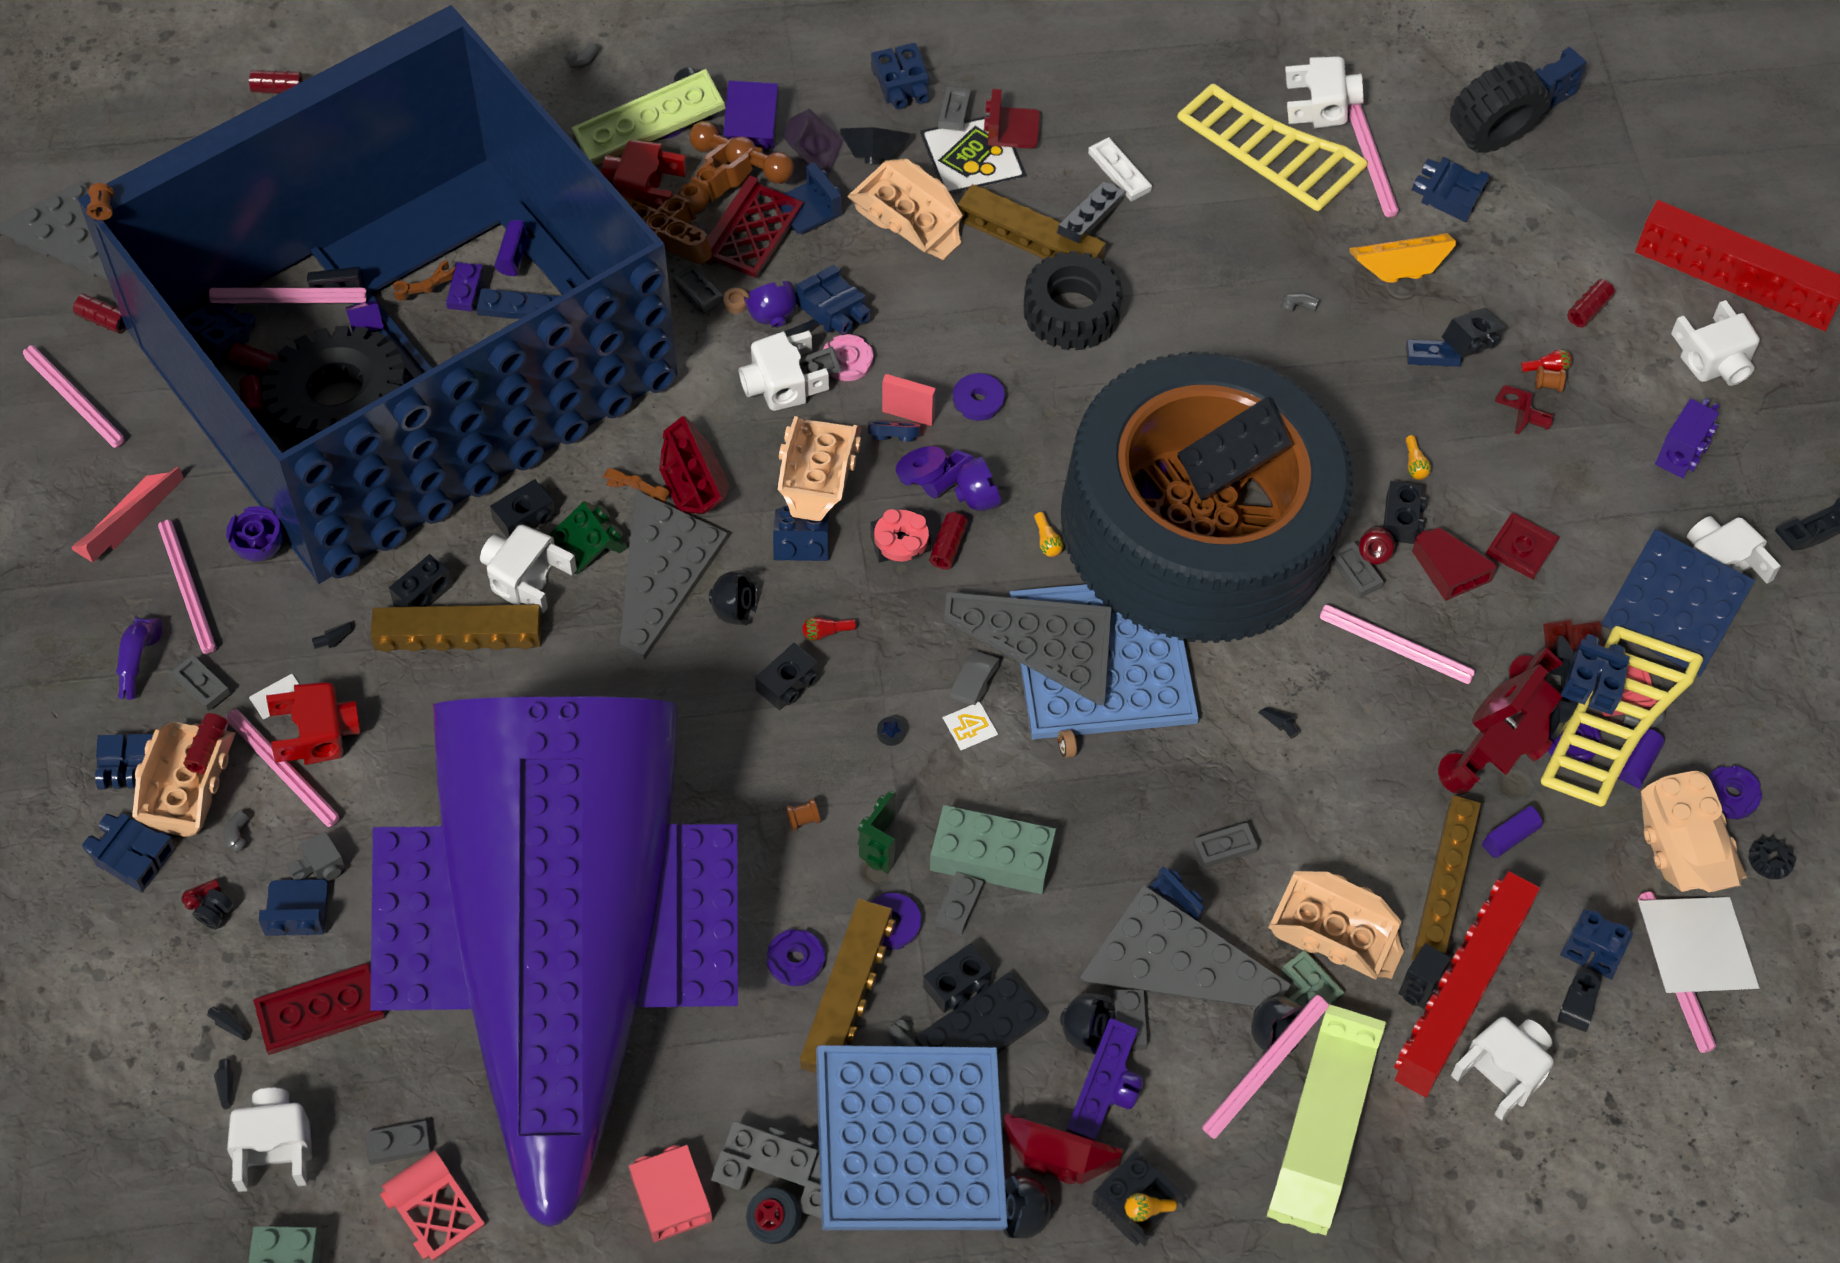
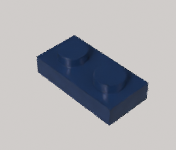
[1406,340,1461,367]

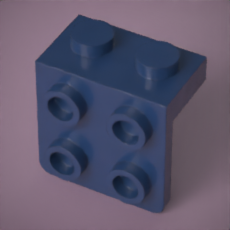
[779,162,843,234]
[773,506,829,561]
[1148,866,1204,922]
[259,879,328,936]

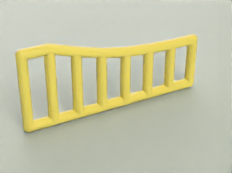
[1177,84,1368,211]
[1541,626,1703,807]

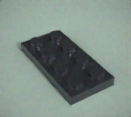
[1178,397,1295,501]
[915,972,1046,1054]

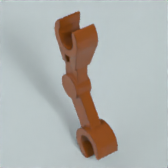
[393,261,455,300]
[602,468,670,503]

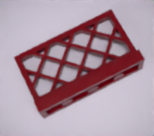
[705,175,803,278]

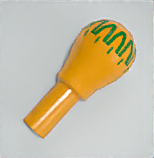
[1405,435,1431,480]
[1034,512,1064,557]
[1125,1193,1176,1221]

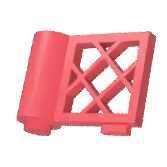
[379,1150,485,1262]

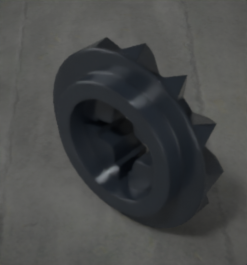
[1749,836,1797,879]

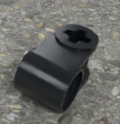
[1557,971,1600,1032]

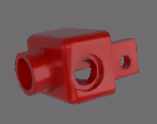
[601,140,687,210]
[266,682,360,765]

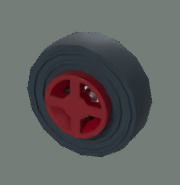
[746,1187,802,1245]

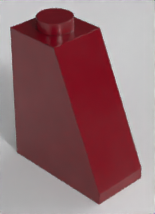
[1412,527,1497,601]

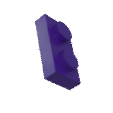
[446,262,483,312]

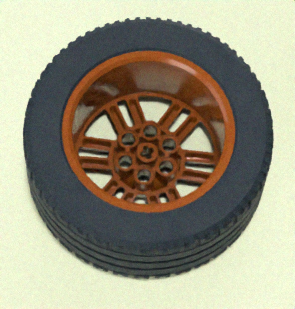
[1061,352,1353,643]

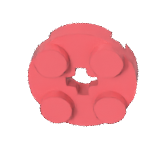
[874,509,929,562]

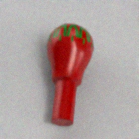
[1521,349,1572,373]
[802,617,855,641]

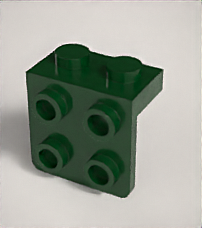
[549,501,628,574]
[858,790,896,874]

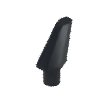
[312,621,352,649]
[1258,708,1299,739]
[207,1006,250,1041]
[214,1059,234,1109]

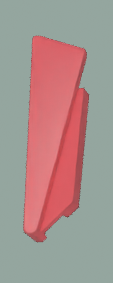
[72,467,184,563]

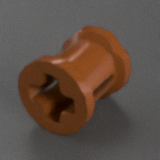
[86,183,114,220]
[1535,366,1566,393]
[785,798,820,831]

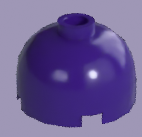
[744,281,797,328]
[954,457,1002,511]
[226,506,283,562]

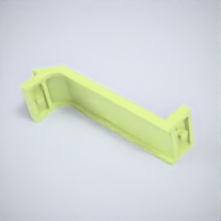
[1267,1004,1386,1235]

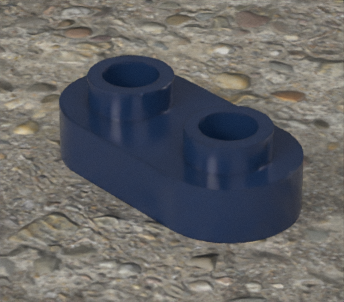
[867,421,920,442]

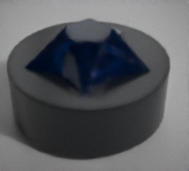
[877,717,905,746]

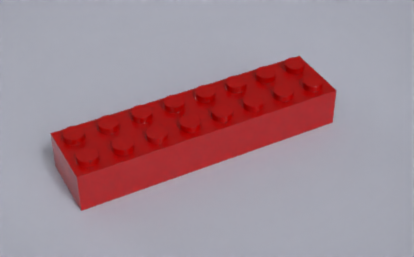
[1635,200,1840,332]
[1394,871,1540,1098]

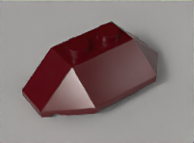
[659,415,730,514]
[1003,1113,1123,1184]

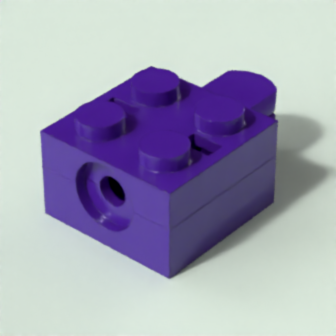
[1655,398,1720,479]

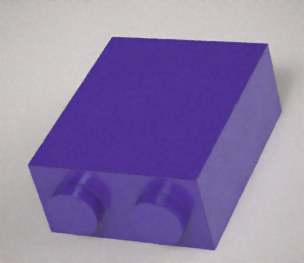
[723,80,779,150]

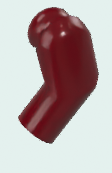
[181,879,222,910]

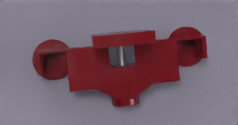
[1438,648,1563,794]

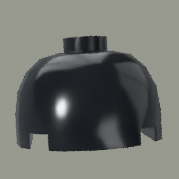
[709,570,758,625]
[1060,993,1115,1055]
[1251,997,1306,1053]
[1003,1176,1054,1239]

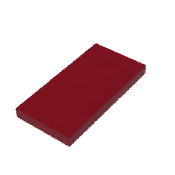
[253,963,385,1055]

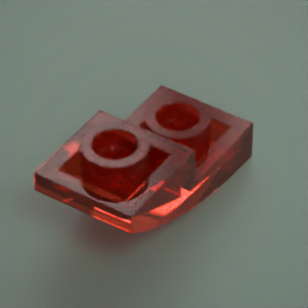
[1543,620,1604,652]

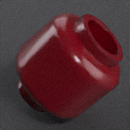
[1359,527,1395,565]

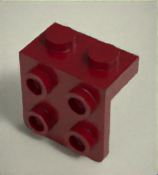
[984,89,1040,149]

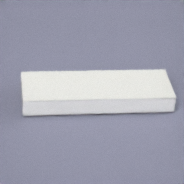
[1088,138,1152,201]

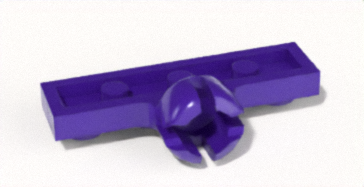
[1066,1018,1143,1141]

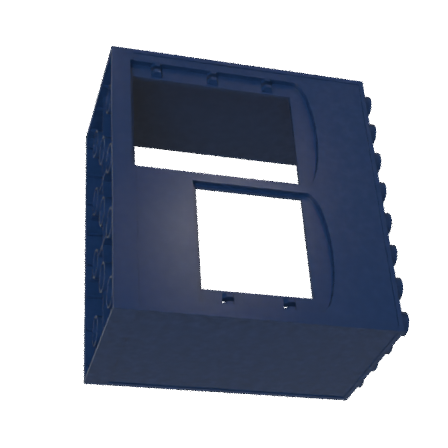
[77,5,678,584]

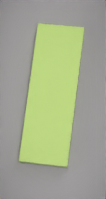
[571,69,726,166]

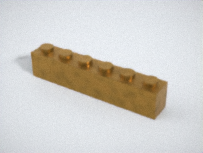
[957,184,1106,260]
[370,605,542,652]
[1411,795,1481,960]
[800,899,896,1074]

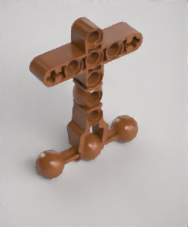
[623,121,794,264]

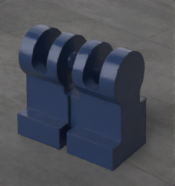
[95,734,154,790]

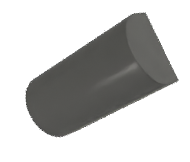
[799,346,842,375]

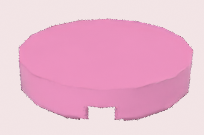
[823,334,873,381]

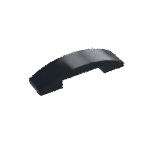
[1775,498,1840,551]
[1550,636,1578,740]

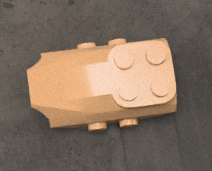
[847,159,963,260]
[778,416,861,521]
[133,721,235,837]
[1641,771,1747,892]
[1268,871,1404,980]

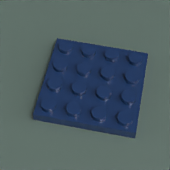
[1601,529,1755,677]

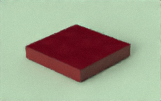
[1485,512,1560,580]

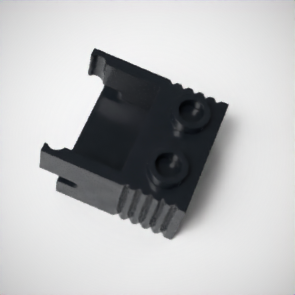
[1092,1150,1188,1247]

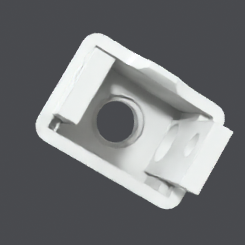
[1286,57,1363,128]
[1671,300,1760,386]
[739,331,829,411]
[1687,516,1780,584]
[480,524,577,613]
[1451,1017,1554,1121]
[227,1088,312,1192]

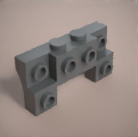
[711,1121,822,1218]

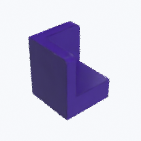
[345,300,383,333]

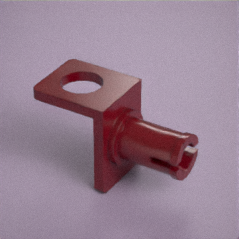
[1495,385,1553,435]

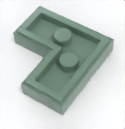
[1282,950,1344,1007]

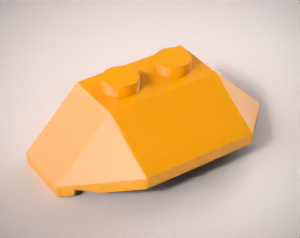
[1350,233,1456,282]

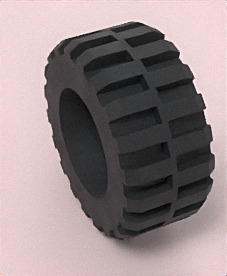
[1450,61,1549,153]
[1023,251,1123,350]

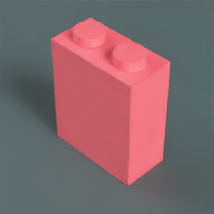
[629,1145,712,1242]

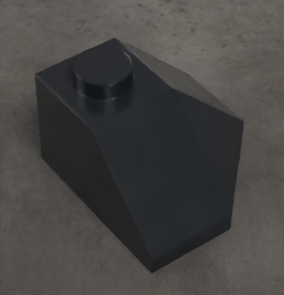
[840,127,910,165]

